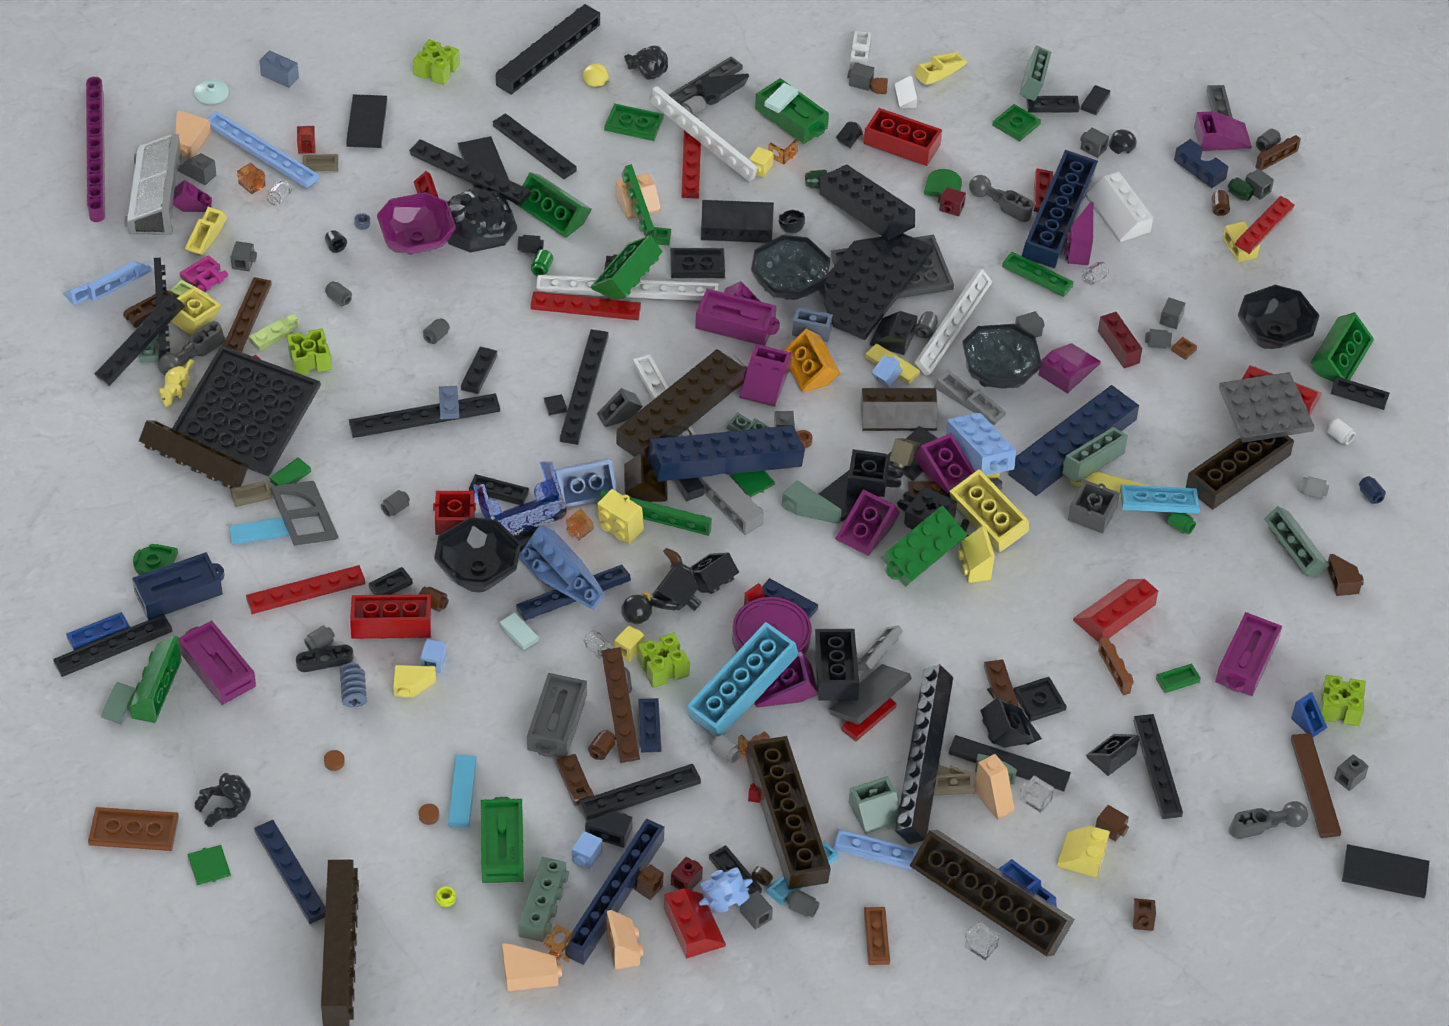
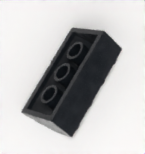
[701,200,774,243]

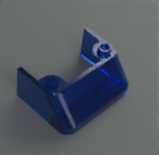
[473,461,567,536]

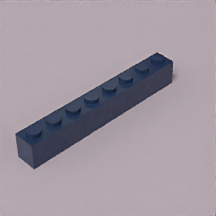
[565,818,665,965]

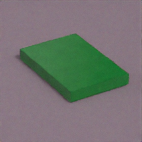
[604,103,664,141]

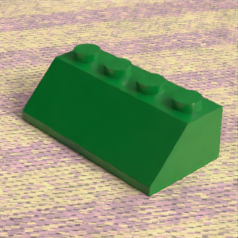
[514,172,592,238]
[590,235,663,300]
[1310,312,1374,382]
[129,636,182,723]

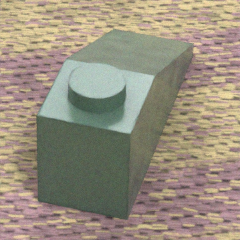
[782,480,841,524]

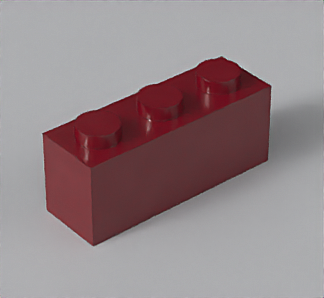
[1098,312,1143,368]

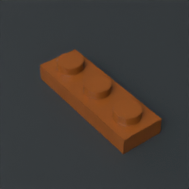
[1098,637,1134,695]

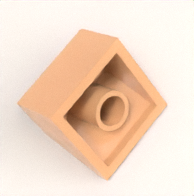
[616,173,661,219]
[607,910,643,969]

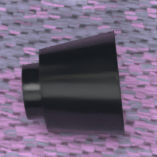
[325,230,347,253]

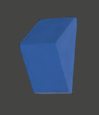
[1291,692,1327,737]

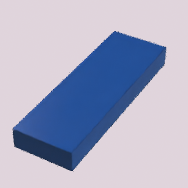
[66,612,130,650]

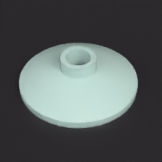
[194,80,229,105]

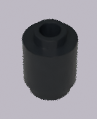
[518,235,544,254]

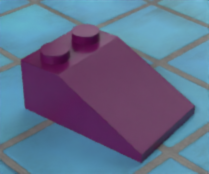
[1065,202,1094,265]
[1038,343,1101,394]
[914,433,975,494]
[835,490,901,556]
[755,652,818,708]

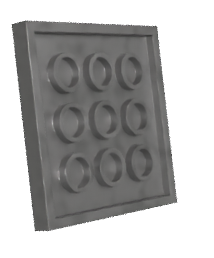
[1219,372,1315,443]

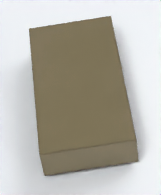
[303,154,338,171]
[230,480,273,507]

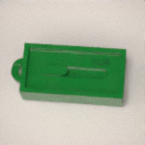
[755,78,829,144]
[881,505,967,587]
[481,796,524,883]

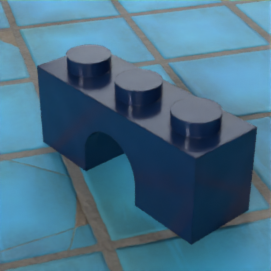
[1174,139,1229,188]

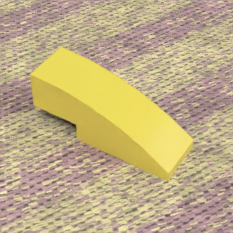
[914,52,967,85]
[185,207,227,256]

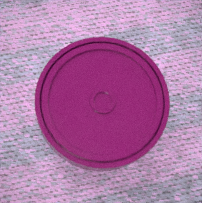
[732,597,812,655]

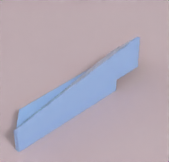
[63,261,153,305]

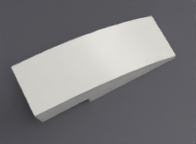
[850,31,872,69]

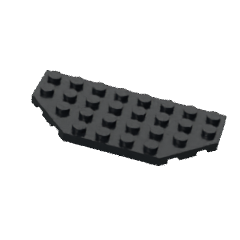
[819,233,934,340]

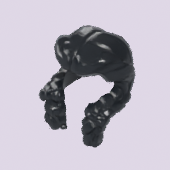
[624,45,668,80]
[194,773,251,827]

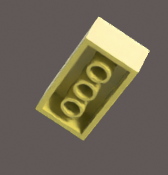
[950,469,1029,553]

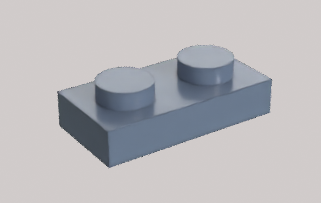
[439,386,459,419]

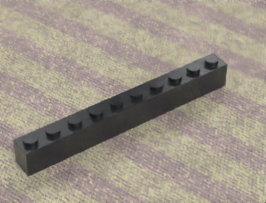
[895,664,954,845]

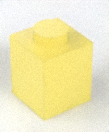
[749,147,774,178]
[614,626,644,662]

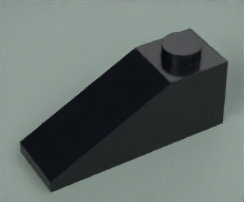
[696,73,749,105]

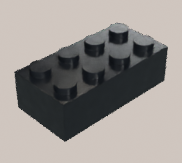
[814,629,859,701]

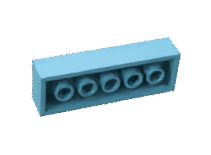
[686,622,799,737]

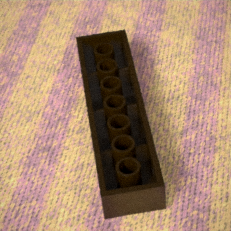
[616,349,745,458]
[746,736,831,890]
[909,830,1075,957]
[321,859,359,1026]

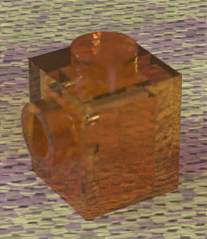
[237,163,266,194]
[566,508,594,540]

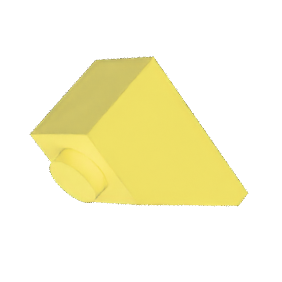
[393,665,436,698]

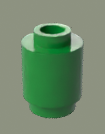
[531,250,554,276]
[1167,512,1196,535]

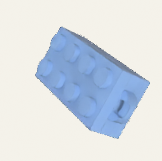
[946,413,1016,475]

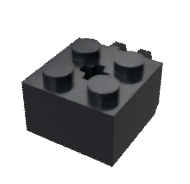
[847,449,903,497]
[897,486,957,530]

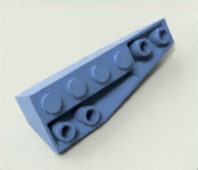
[519,526,604,610]

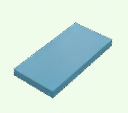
[1120,485,1200,514]

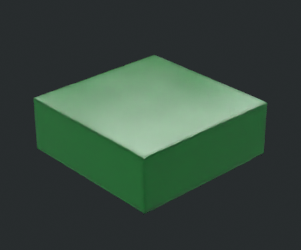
[652,227,671,246]

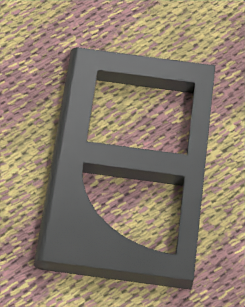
[270,481,338,546]

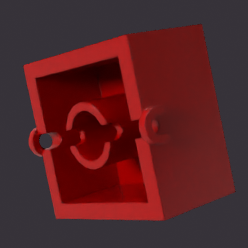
[433,491,476,535]

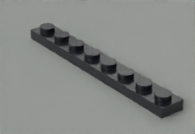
[409,139,531,206]
[560,329,609,445]
[349,393,500,438]

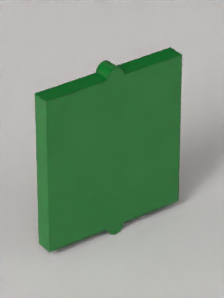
[730,471,775,497]
[188,845,231,885]

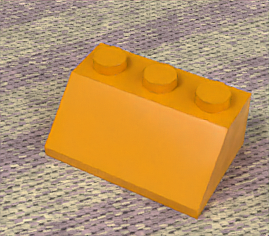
[783,329,841,392]

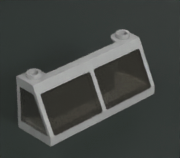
[125,134,182,235]

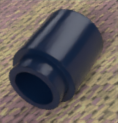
[1359,476,1386,504]

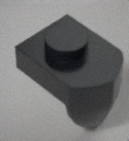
[836,122,863,148]

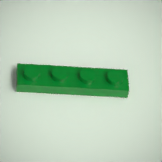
[621,164,654,237]
[1002,252,1074,297]

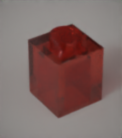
[297,126,316,154]

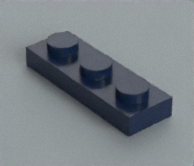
[762,578,818,619]
[638,698,661,753]

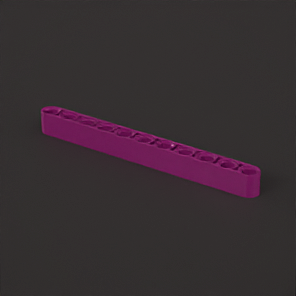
[86,77,105,222]

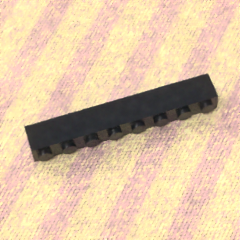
[495,4,600,95]

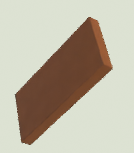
[88,807,179,851]

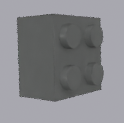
[1068,480,1120,533]

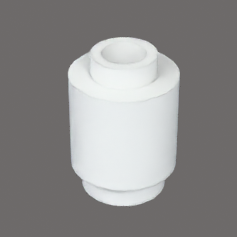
[1327,418,1356,445]

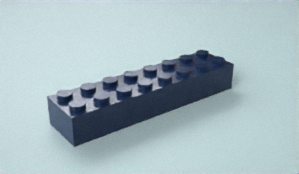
[1022,150,1098,268]
[1008,385,1139,496]
[647,425,805,482]

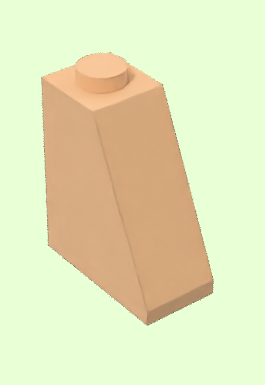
[175,110,211,158]
[975,754,1015,820]
[502,943,562,991]

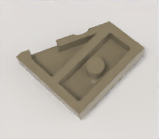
[934,762,975,795]

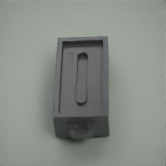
[527,673,587,757]

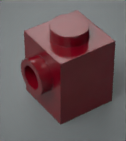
[938,187,966,217]
[671,857,703,890]

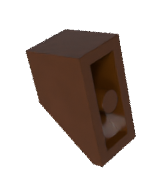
[1327,554,1364,596]

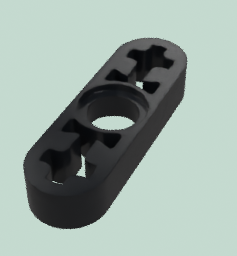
[296,644,354,672]

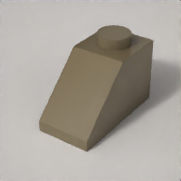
[890,438,920,468]

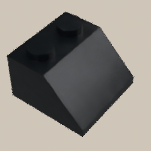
[870,311,918,355]
[690,552,740,594]
[980,697,1034,748]

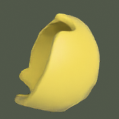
[583,63,609,87]

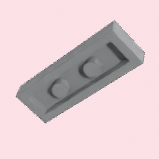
[857,625,903,671]

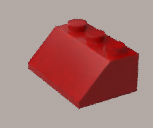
[664,888,726,959]

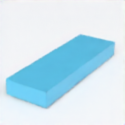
[229,518,290,545]

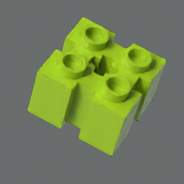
[413,39,460,85]
[287,328,332,375]
[637,632,690,688]
[1320,674,1366,726]

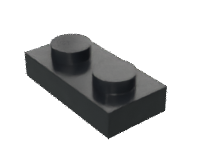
[369,567,413,595]

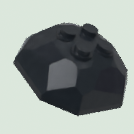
[1238,284,1320,349]
[434,517,521,593]

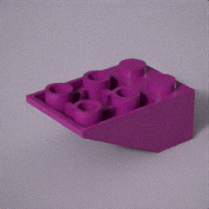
[1194,111,1252,151]
[739,344,791,407]

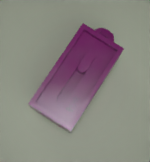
[695,288,780,346]
[1215,612,1282,696]
[178,620,256,705]

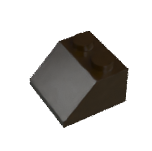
[624,453,668,502]

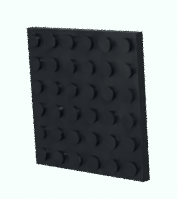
[172,345,321,477]

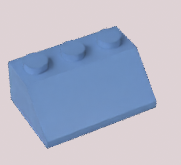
[552,459,617,508]

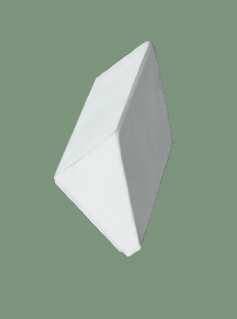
[894,76,917,109]

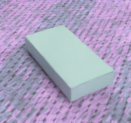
[764,83,798,113]
[499,613,539,651]

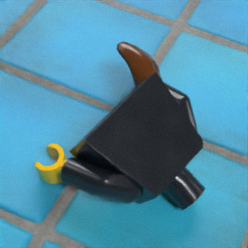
[642,548,702,611]

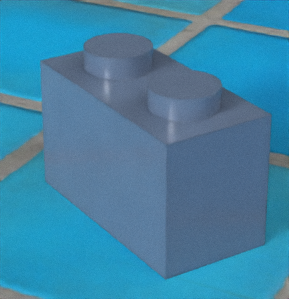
[259,50,299,88]
[792,308,833,343]

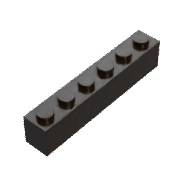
[139,420,249,489]

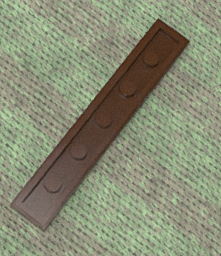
[223,277,272,352]
[1291,733,1341,838]

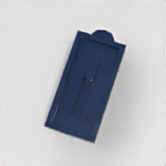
[132,552,225,620]

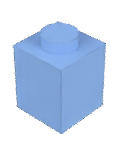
[872,355,903,388]
[420,639,447,673]
[572,831,602,869]

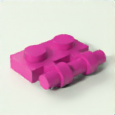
[180,255,228,292]

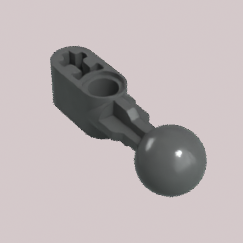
[969,175,1034,222]
[158,321,225,375]
[1229,801,1308,839]

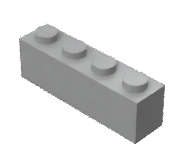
[699,473,764,535]

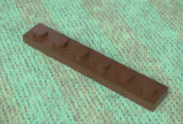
[601,647,640,763]

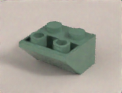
[849,776,900,834]

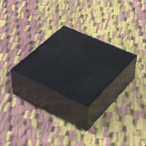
[544,394,567,415]

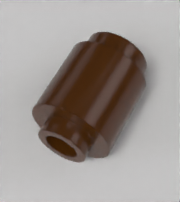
[1211,190,1230,216]
[419,586,449,612]
[588,730,616,760]

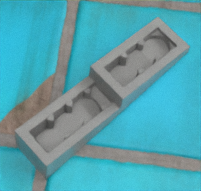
[934,370,1007,425]

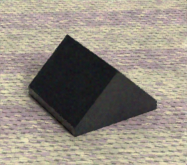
[1086,734,1140,776]

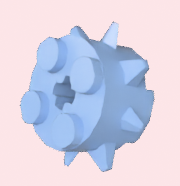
[699,868,753,913]

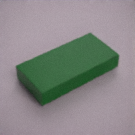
[269,457,311,486]
[1156,663,1201,693]

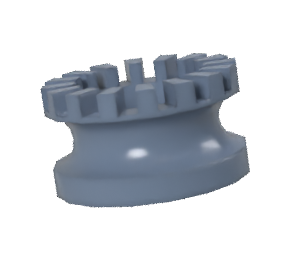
[354,213,370,230]

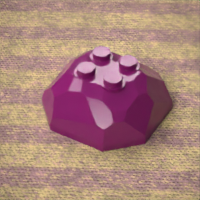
[377,192,456,255]

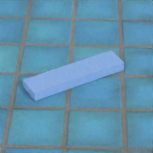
[833,830,918,870]

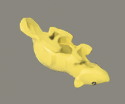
[159,359,195,408]

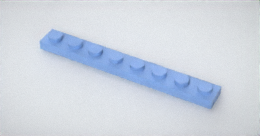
[206,111,319,189]

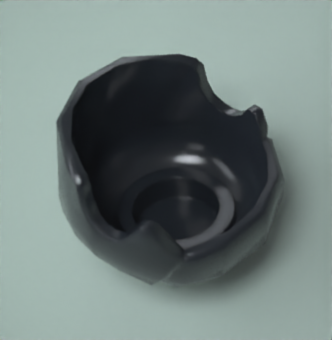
[1108,129,1137,154]
[778,209,805,233]
[621,595,652,624]

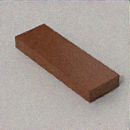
[864,907,890,965]

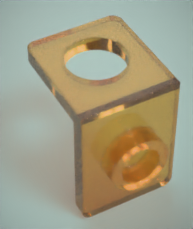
[768,139,799,165]
[543,924,573,963]

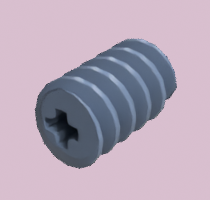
[340,663,367,707]

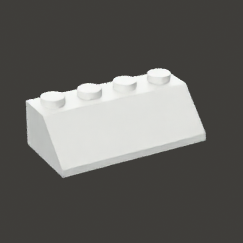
[1086,172,1153,242]

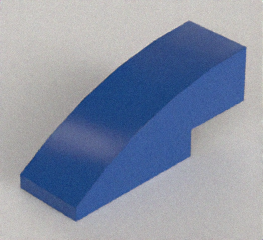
[999,859,1057,907]

